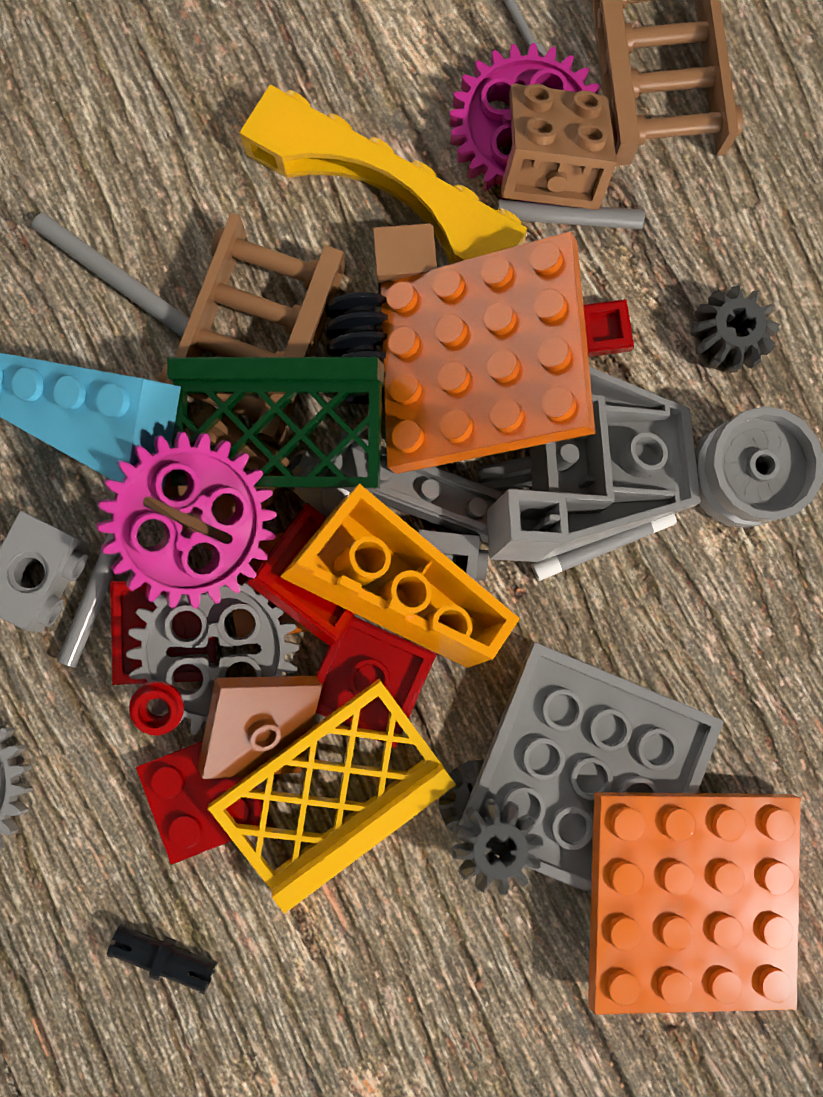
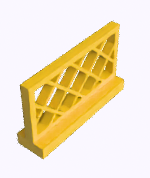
[208,679,456,914]

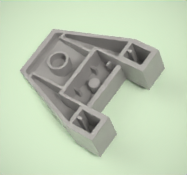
[487,366,701,562]

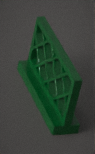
[167,357,384,489]

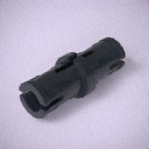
[107,923,218,995]

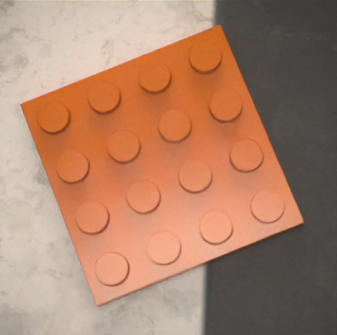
[381,231,595,474]
[588,792,801,1015]

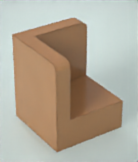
[373,223,437,293]

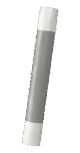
[531,514,677,581]

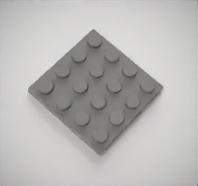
[454,642,724,893]

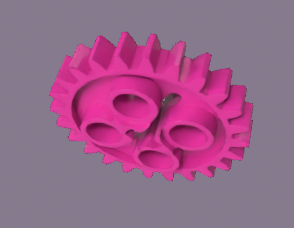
[449,43,601,202]
[96,432,277,609]

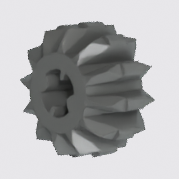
[690,285,780,373]
[450,799,544,895]

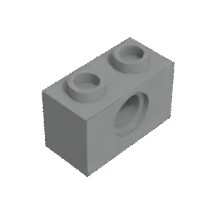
[0,511,89,633]

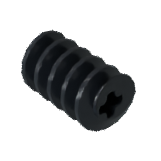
[326,292,388,404]

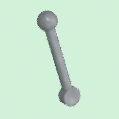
[504,0,546,57]

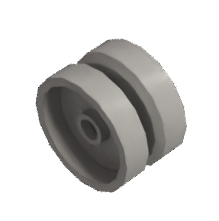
[695,406,823,529]

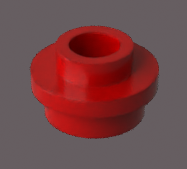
[129,681,184,736]

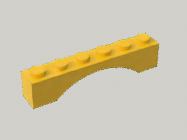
[239,84,528,264]

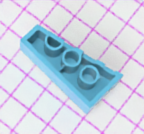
[0,353,181,490]

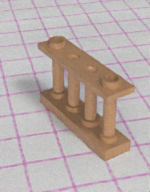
[591,0,743,166]
[158,213,346,448]

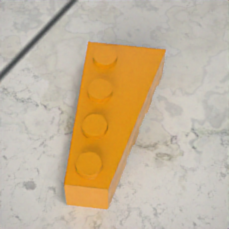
[280,483,520,668]

